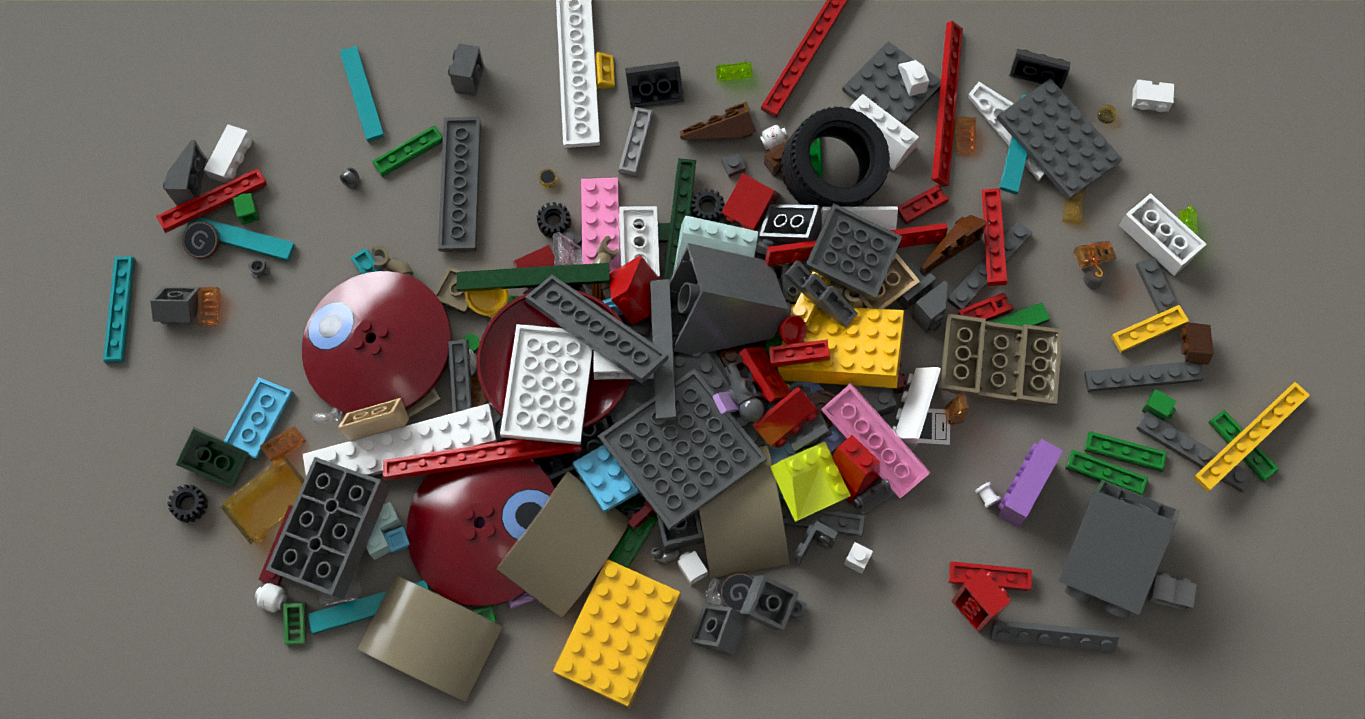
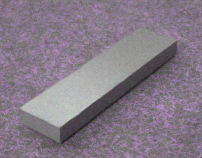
[618,107,653,176]

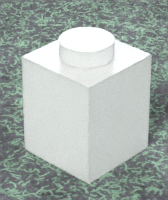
[844,542,873,574]
[678,551,708,586]

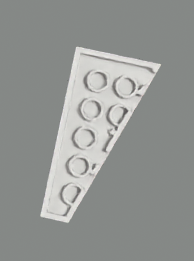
[968,82,1045,181]

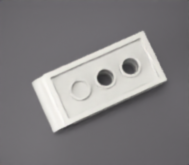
[619,206,660,277]

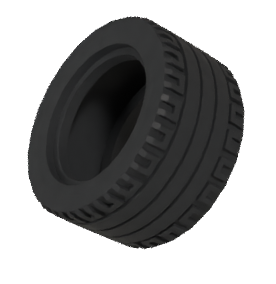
[781,106,890,210]

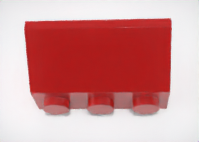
[752,387,820,449]

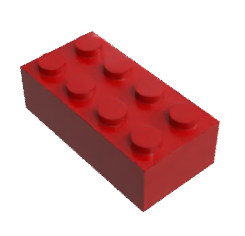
[951,568,1011,633]

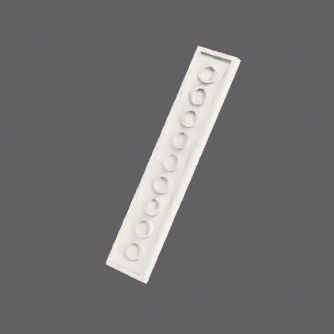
[556,0,600,148]
[303,403,498,476]

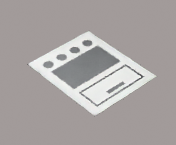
[918,408,950,445]

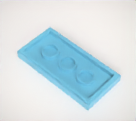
[224,377,294,461]

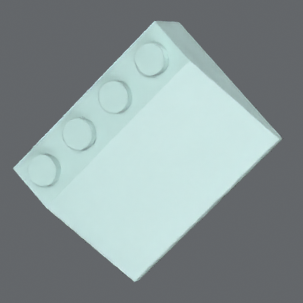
[674,216,758,271]

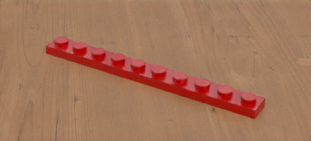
[761,0,848,118]
[932,21,963,187]
[765,223,948,266]
[383,439,582,481]

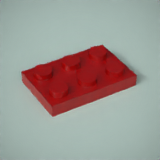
[740,348,791,402]

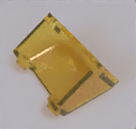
[220,455,305,544]

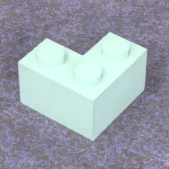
[366,502,402,560]

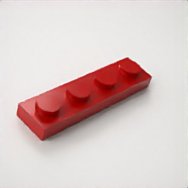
[948,561,1032,591]

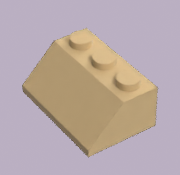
[854,253,920,309]
[338,398,409,441]

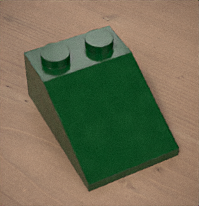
[176,427,249,488]

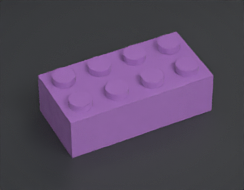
[998,439,1063,527]

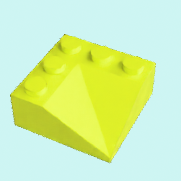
[770,442,851,522]

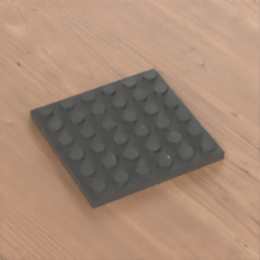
[598,369,767,531]

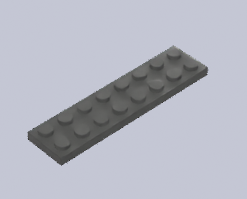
[438,117,481,252]
[525,275,668,383]

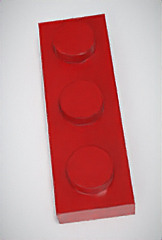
[769,339,830,368]

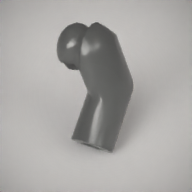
[651,547,681,565]

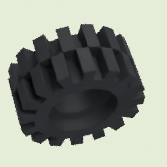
[691,189,725,222]
[537,202,571,238]
[167,484,208,523]

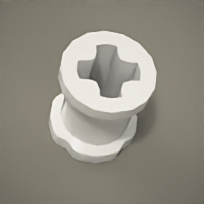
[975,482,1001,508]

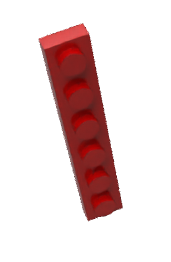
[156,168,267,233]
[981,188,1007,286]

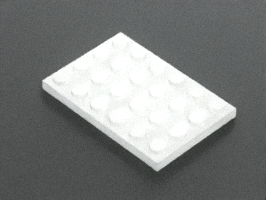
[500,324,593,445]

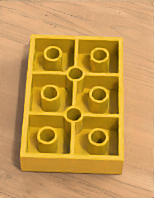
[778,304,905,388]
[553,559,681,709]

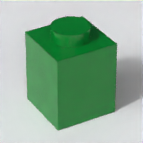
[233,193,260,225]
[1142,389,1177,421]

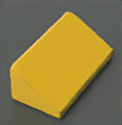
[595,52,615,89]

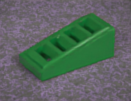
[283,602,306,645]

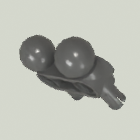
[724,363,780,422]

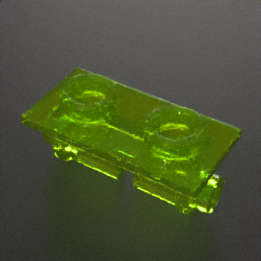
[715,60,752,82]
[1178,205,1198,235]

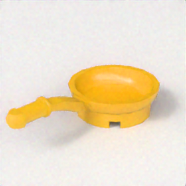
[464,289,509,320]

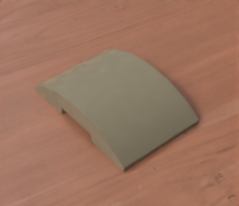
[940,314,1063,405]
[698,446,789,578]
[496,472,629,618]
[358,575,503,702]

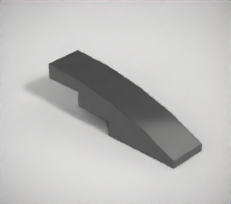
[784,261,858,327]

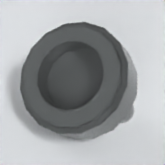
[340,167,359,188]

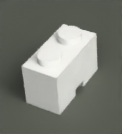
[1132,80,1174,112]

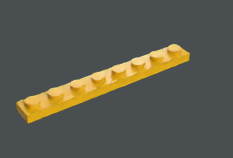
[1193,382,1310,493]

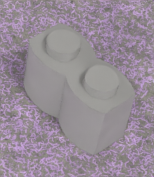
[1149,573,1197,611]

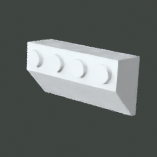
[850,94,919,171]
[1119,193,1207,276]
[821,206,898,230]
[892,367,941,451]

